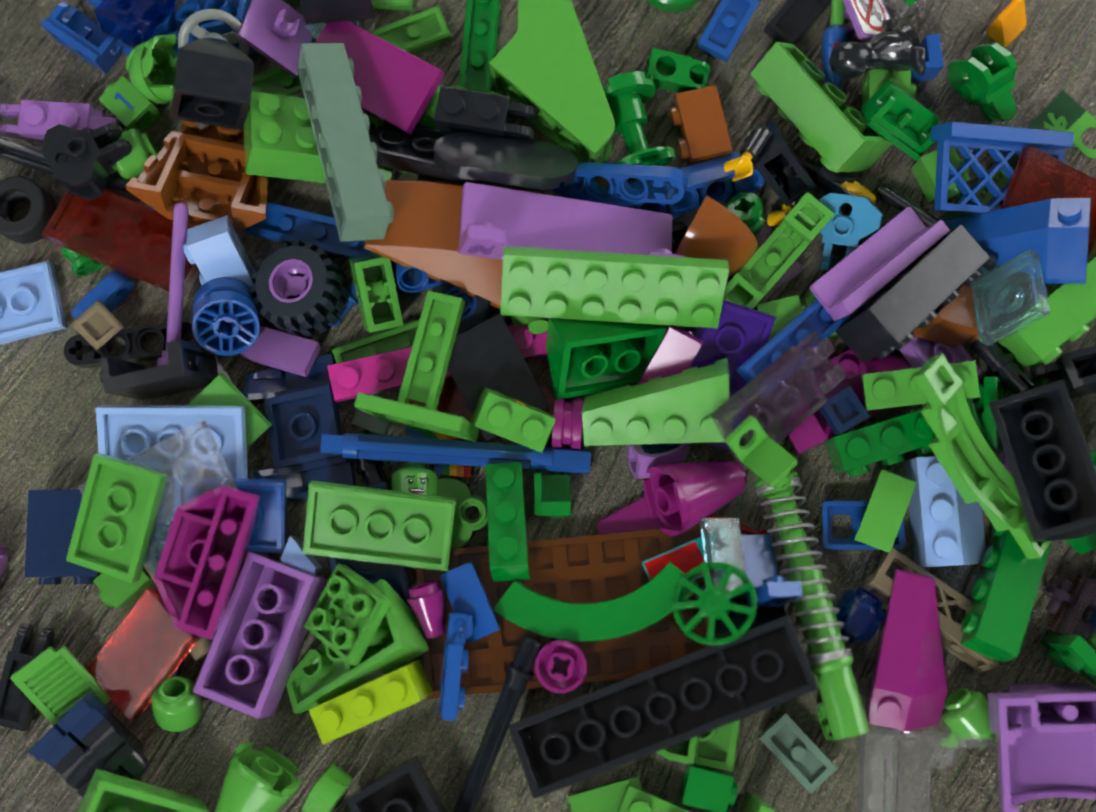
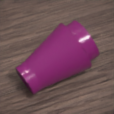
[407,581,446,638]

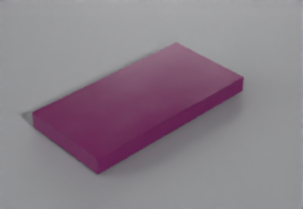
[316,21,445,135]

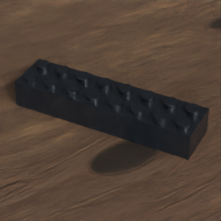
[508,615,819,799]

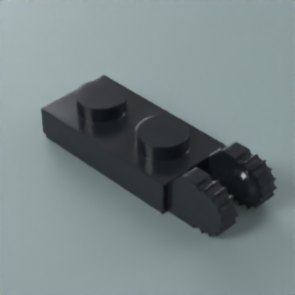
[0,623,55,731]

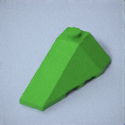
[286,579,429,714]

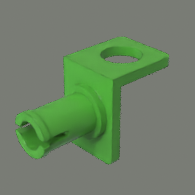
[725,415,797,490]

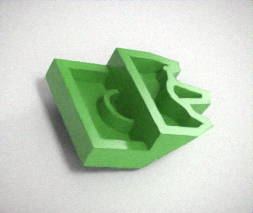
[655,719,742,772]

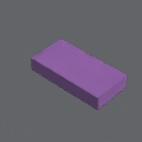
[241,326,321,377]

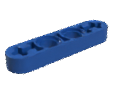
[553,162,688,204]

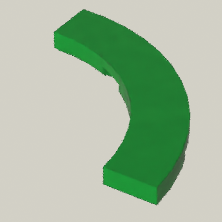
[492,561,699,642]

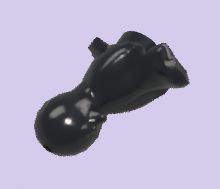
[829,19,926,78]

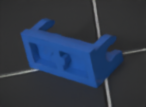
[40,1,124,75]

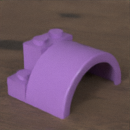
[988,683,1096,812]

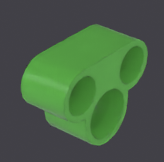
[301,764,354,812]

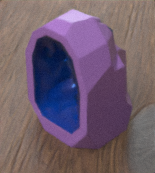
[627,443,689,479]

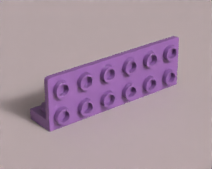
[458,182,685,260]

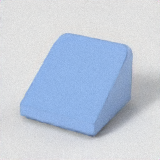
[280,536,322,574]

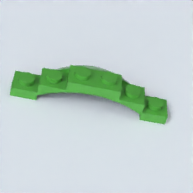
[913,354,1052,559]

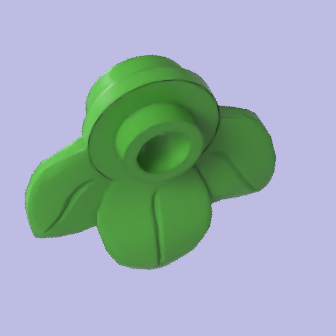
[437,478,488,549]

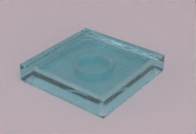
[970,249,1050,346]

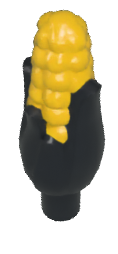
[803,157,876,204]

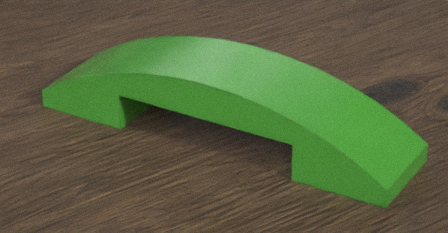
[723,192,835,309]

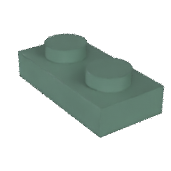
[757,712,837,794]

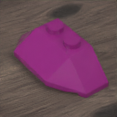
[154,485,260,640]

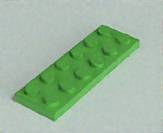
[500,246,729,328]

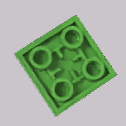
[304,563,393,666]

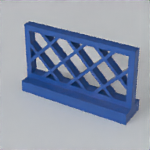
[931,122,1074,214]

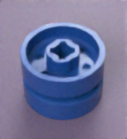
[192,277,260,356]

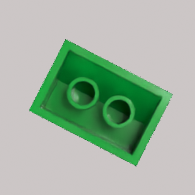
[546,318,666,400]

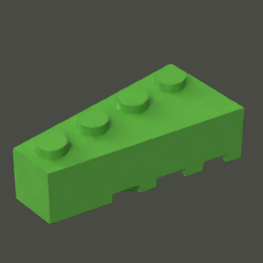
[750,42,892,172]

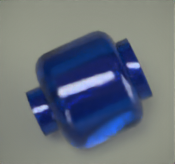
[835,587,885,644]

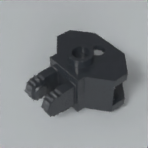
[41,122,132,201]

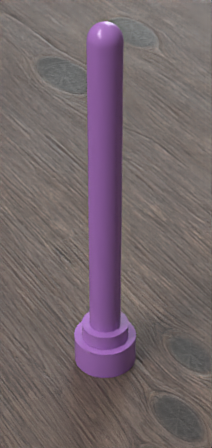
[158,202,188,366]

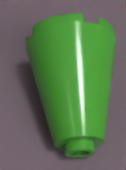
[215,742,302,812]

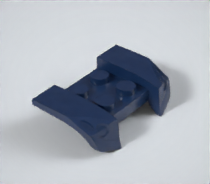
[243,354,356,502]

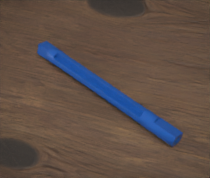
[320,433,591,474]

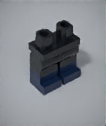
[28,691,149,798]

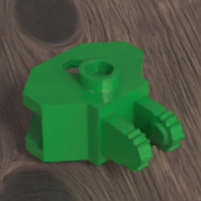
[947,42,1018,122]

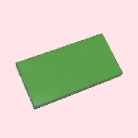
[303,481,457,572]

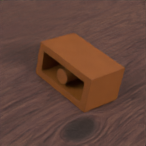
[669,85,733,166]

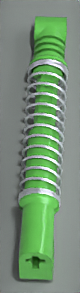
[740,412,871,740]

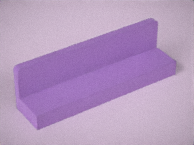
[809,207,950,321]

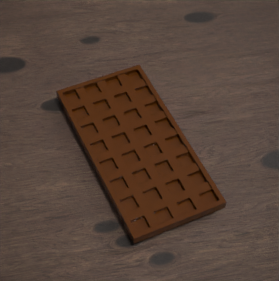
[416,525,711,699]

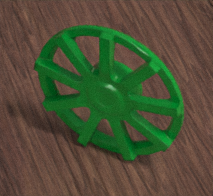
[672,562,757,646]

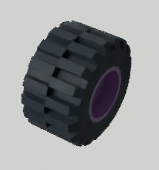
[250,240,349,337]

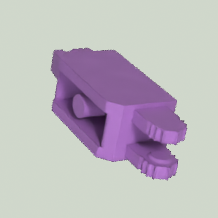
[0,100,124,148]

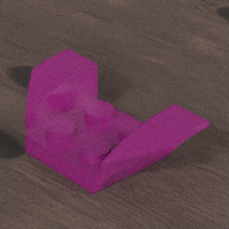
[781,349,912,454]

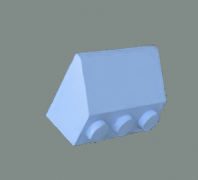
[904,456,986,567]

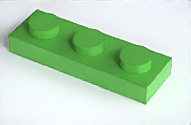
[862,361,980,411]

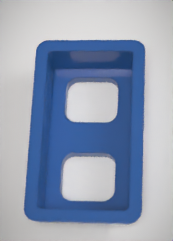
[821,501,905,550]

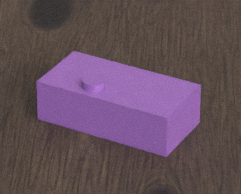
[193,552,327,719]

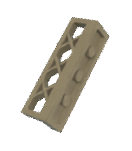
[858,548,999,673]

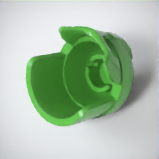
[125,34,177,104]

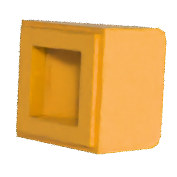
[986,0,1027,48]

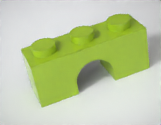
[309,659,434,745]

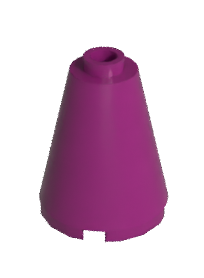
[643,460,747,537]

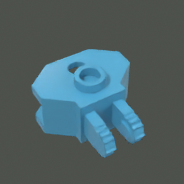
[818,193,883,271]

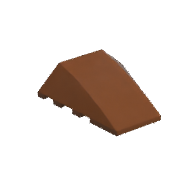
[126,120,269,233]
[364,180,520,309]

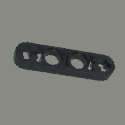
[64,322,199,368]

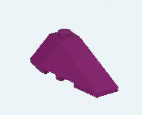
[865,569,947,731]

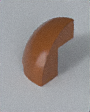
[675,196,758,280]

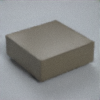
[71,299,124,350]

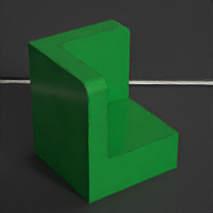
[534,473,571,518]

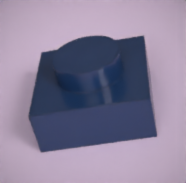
[817,386,870,436]

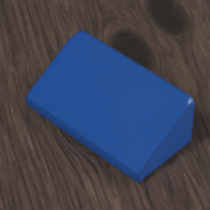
[439,561,501,643]

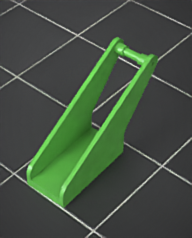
[489,0,615,163]

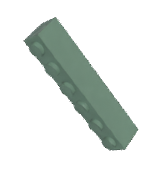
[297,43,394,242]

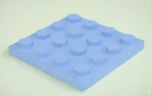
[96,405,248,549]

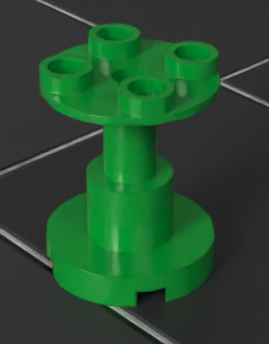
[603,71,676,183]

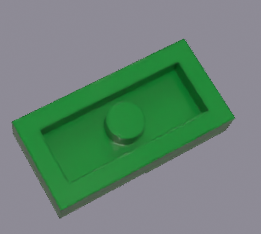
[974,377,1005,452]

